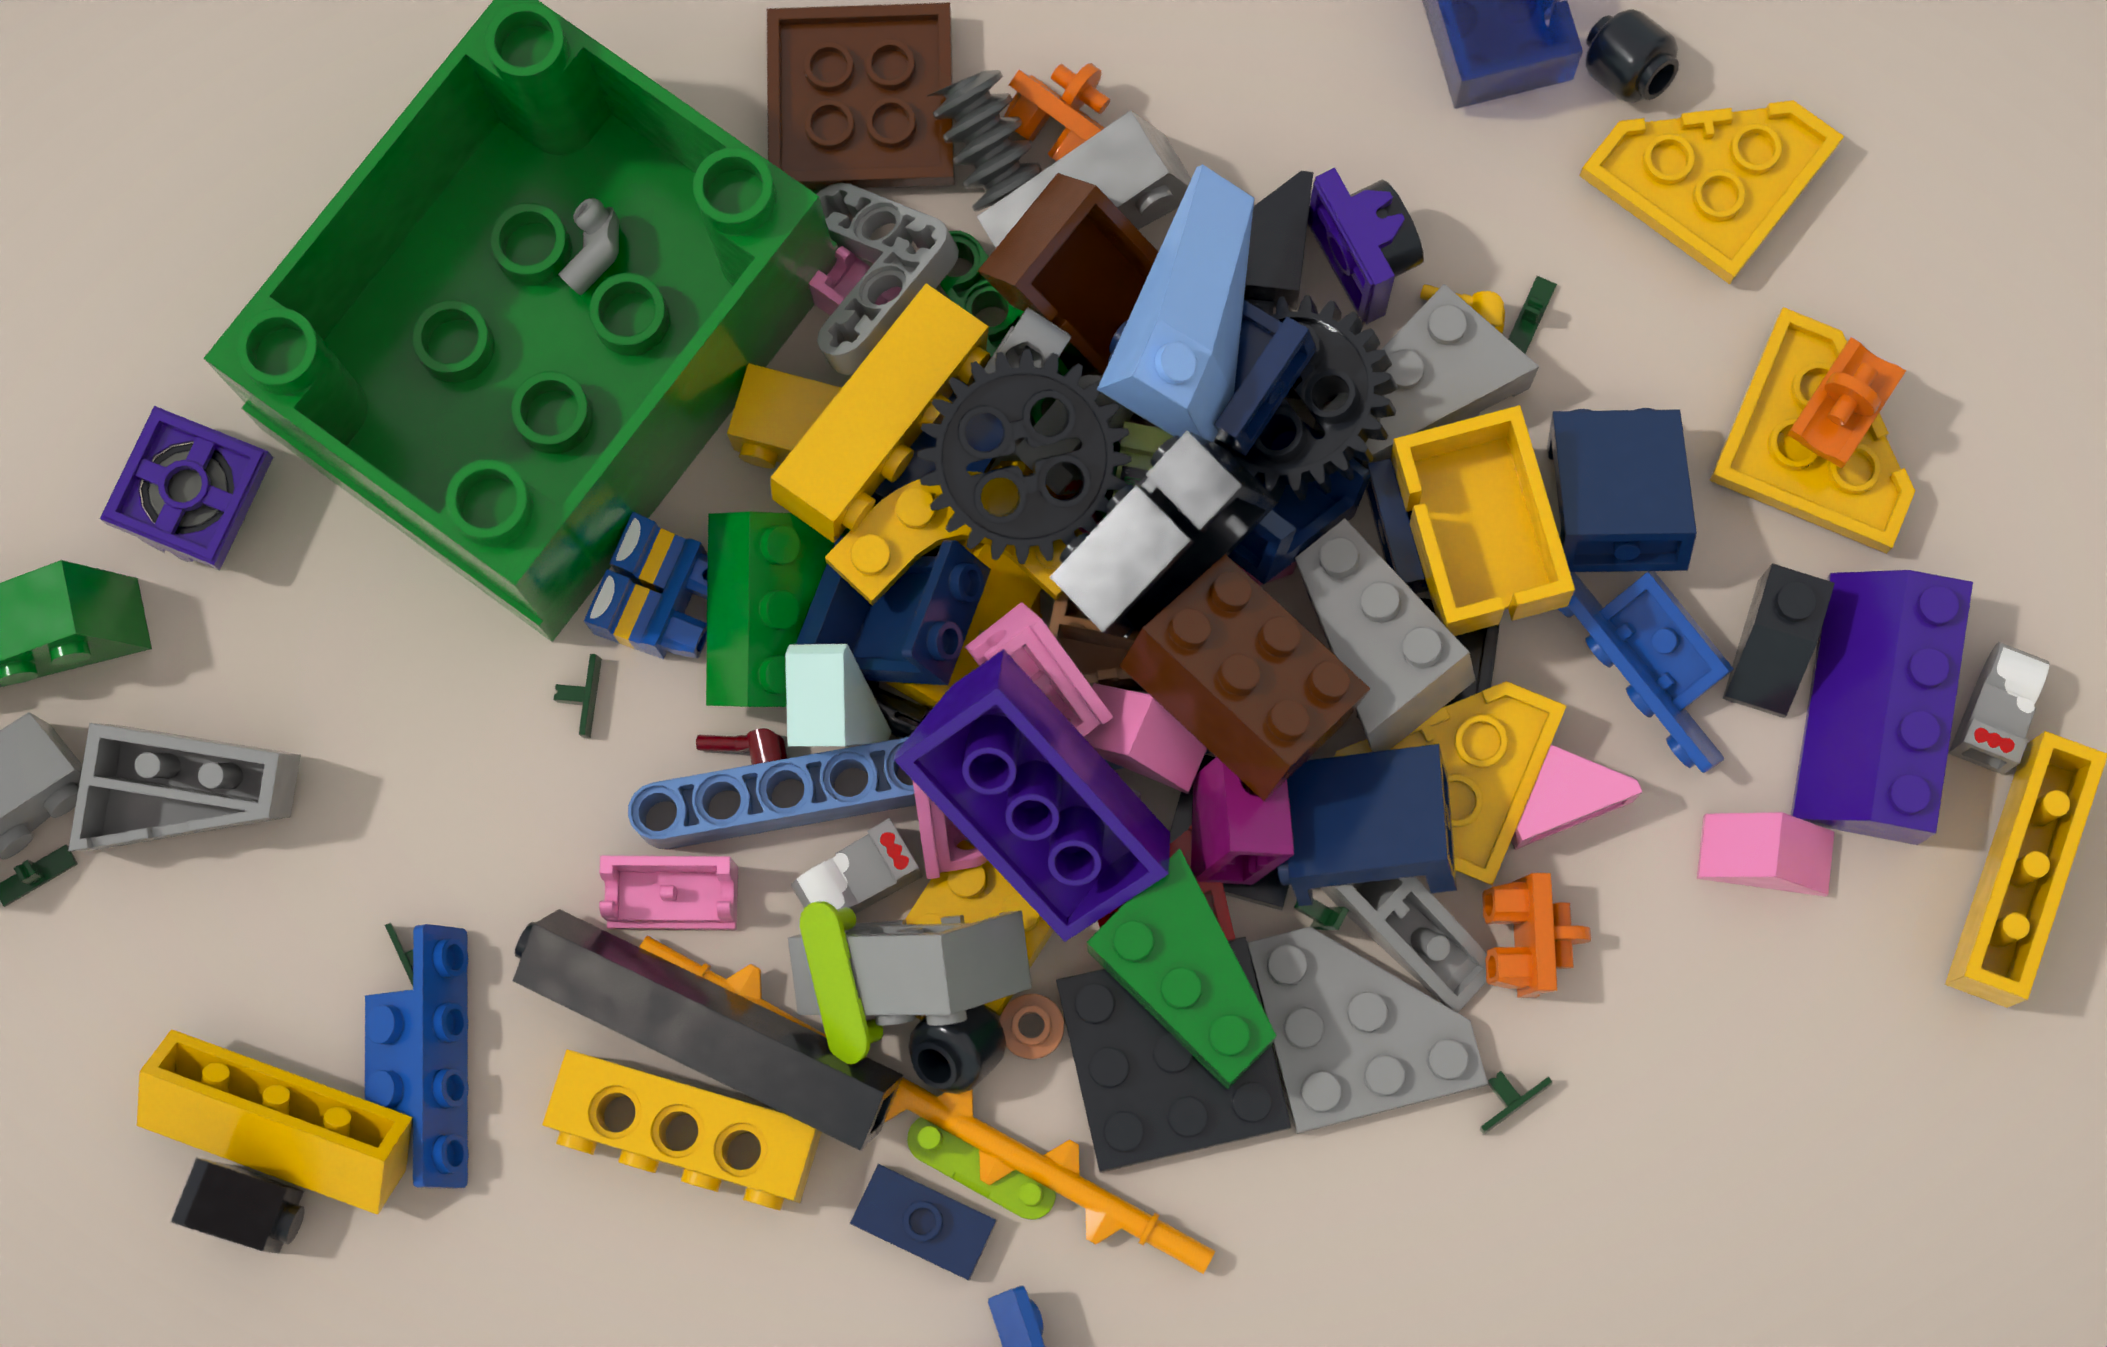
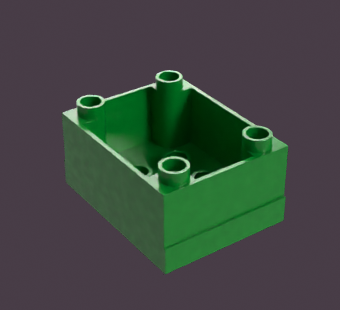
[203,0,838,642]

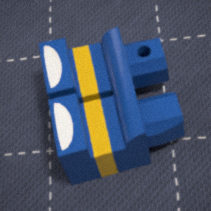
[584,512,708,659]

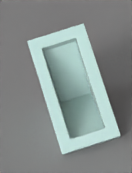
[785,644,891,746]

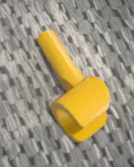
[1420,284,1505,334]

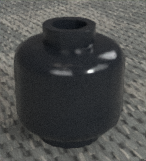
[1585,9,1679,103]
[908,1004,1006,1094]

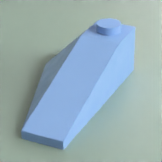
[1097,164,1254,442]

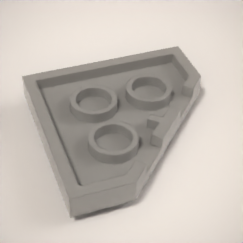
[1247,927,1488,1134]

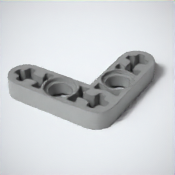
[817,183,959,375]

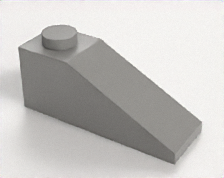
[1321,877,1487,1013]

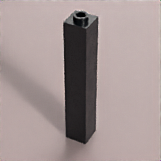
[513,909,903,1151]

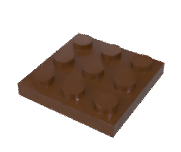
[767,3,955,190]

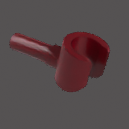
[696,728,787,765]

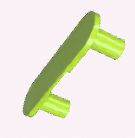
[800,901,884,1064]
[907,1117,1056,1220]

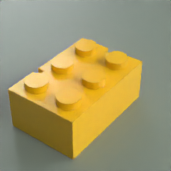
[1391,405,1575,636]

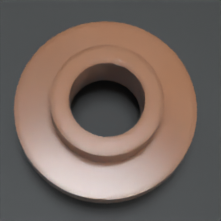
[1000,994,1064,1060]

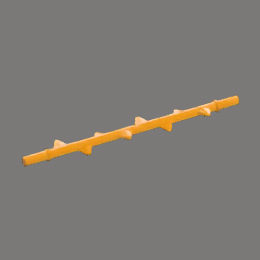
[639,936,1216,1274]

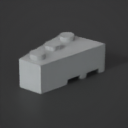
[977,110,1191,248]
[1314,284,1539,468]
[1295,518,1476,752]
[0,712,82,859]
[68,723,301,851]
[788,910,1032,1026]

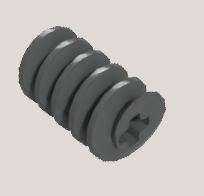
[927,70,1042,212]

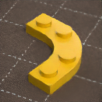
[825,471,1083,606]

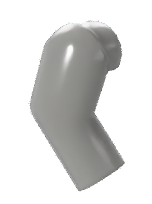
[559,198,619,296]

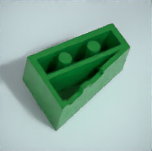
[706,511,850,707]
[0,560,152,687]
[1086,848,1277,1090]

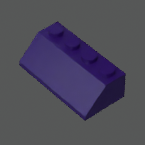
[1791,570,1973,845]
[894,649,1170,942]

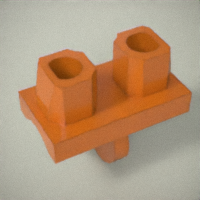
[1004,63,1110,161]
[1787,337,1906,469]
[1482,873,1591,998]

